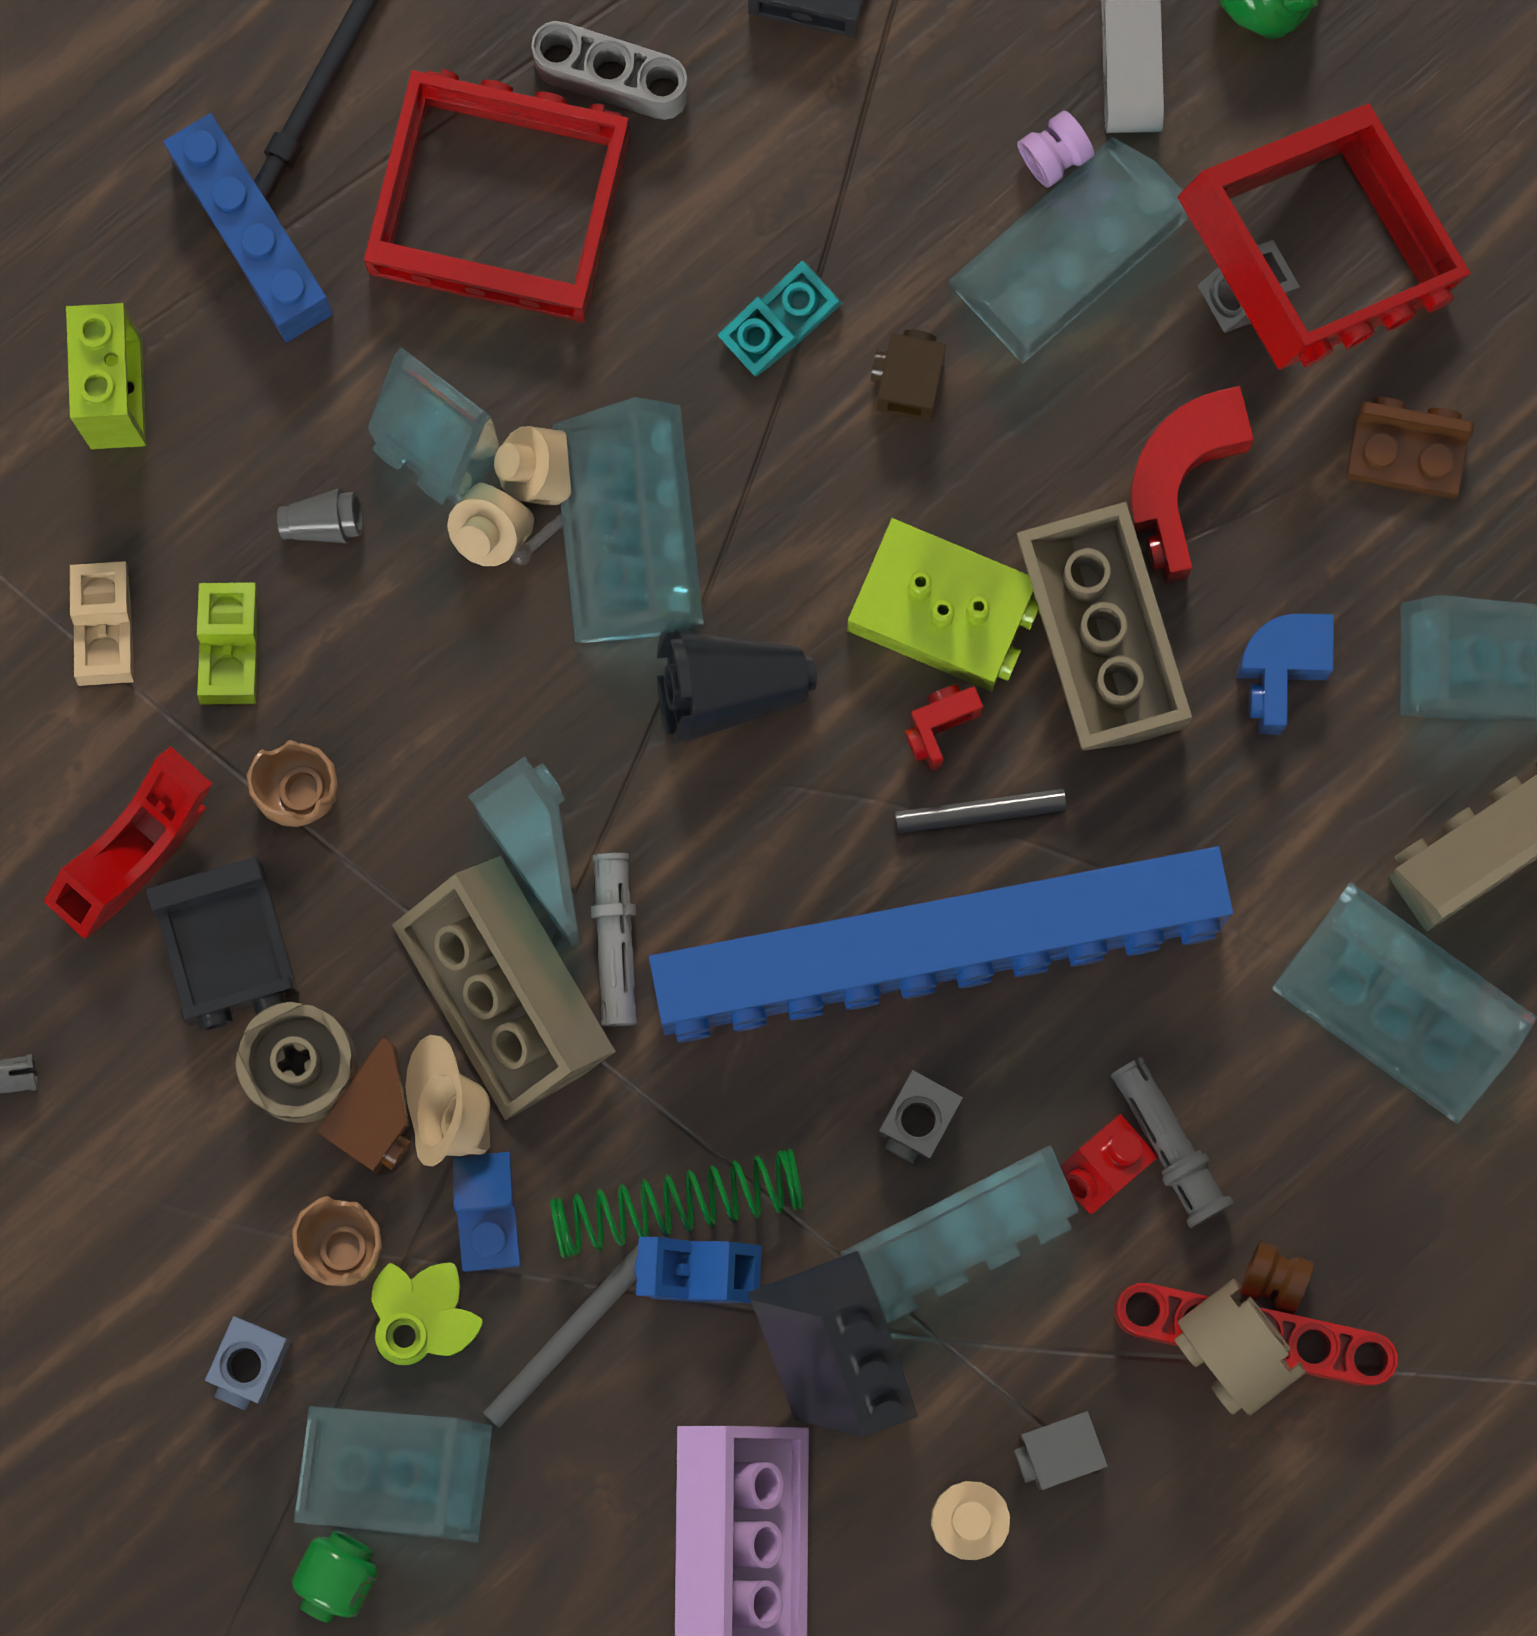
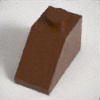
[316,1037,411,1175]

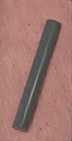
[895,789,1066,834]

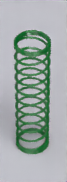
[550,1148,804,1259]

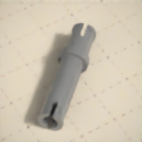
[591,853,638,1027]

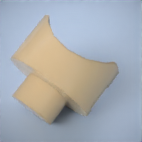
[494,426,572,505]
[447,483,534,566]
[931,1481,1010,1560]

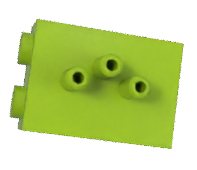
[847,518,1039,692]

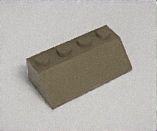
[1016,502,1192,750]
[1388,762,1537,933]
[392,856,616,1120]

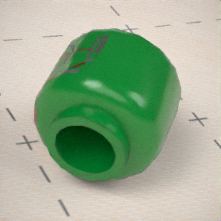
[291,1531,378,1623]

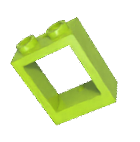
[66,303,147,449]

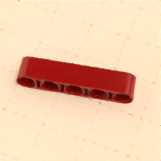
[1114,1283,1398,1386]

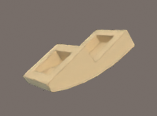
[70,561,134,686]

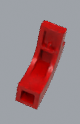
[1128,386,1254,584]
[43,746,213,939]

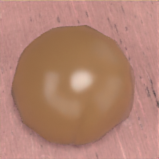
[246,740,339,827]
[292,1196,383,1287]

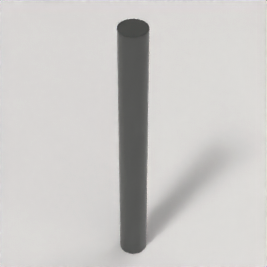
[483,1244,638,1428]

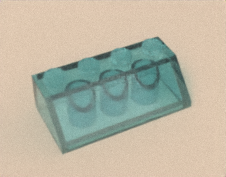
[948,137,1188,364]
[553,397,704,643]
[1272,882,1537,1124]
[840,1145,1079,1323]

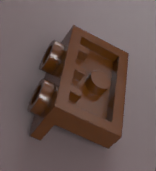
[1345,397,1474,499]

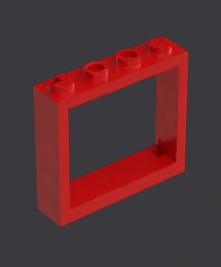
[364,69,631,323]
[1177,103,1471,370]

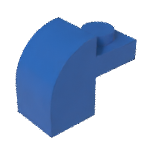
[1236,613,1334,735]
[635,1237,762,1303]

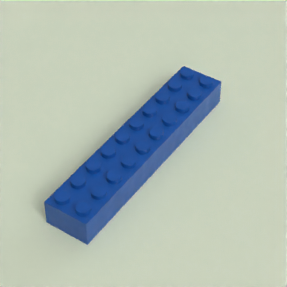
[649,846,1233,1042]

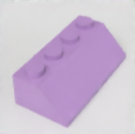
[675,1426,809,1636]

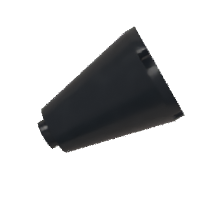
[657,629,817,744]

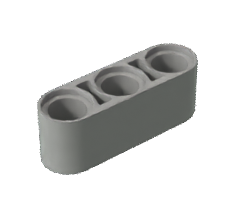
[1101,0,1164,133]
[531,21,688,120]

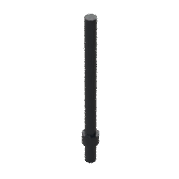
[254,0,378,203]

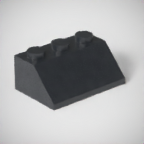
[748,1251,918,1437]

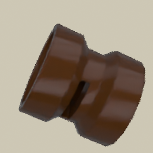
[1239,1240,1314,1315]

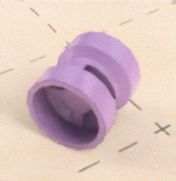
[1017,110,1095,188]

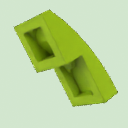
[197,583,258,704]

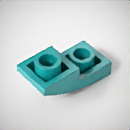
[717,260,843,377]

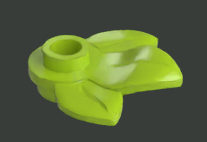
[372,1263,483,1365]

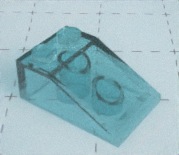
[368,347,499,504]
[1400,595,1537,721]
[468,756,583,950]
[294,1406,492,1543]

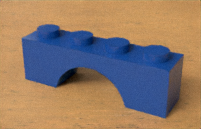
[163,113,333,343]

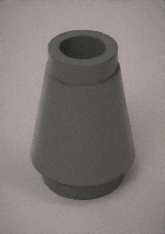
[277,488,364,543]

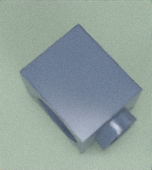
[205,1316,292,1410]

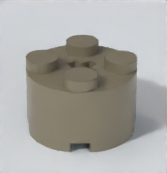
[235,1002,358,1123]
[1174,1278,1307,1416]

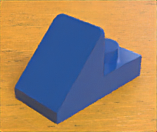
[453,1152,521,1272]

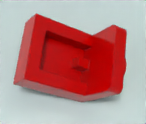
[904,684,983,772]
[1055,1114,1158,1214]

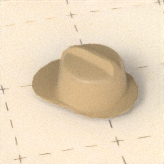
[405,1035,490,1166]

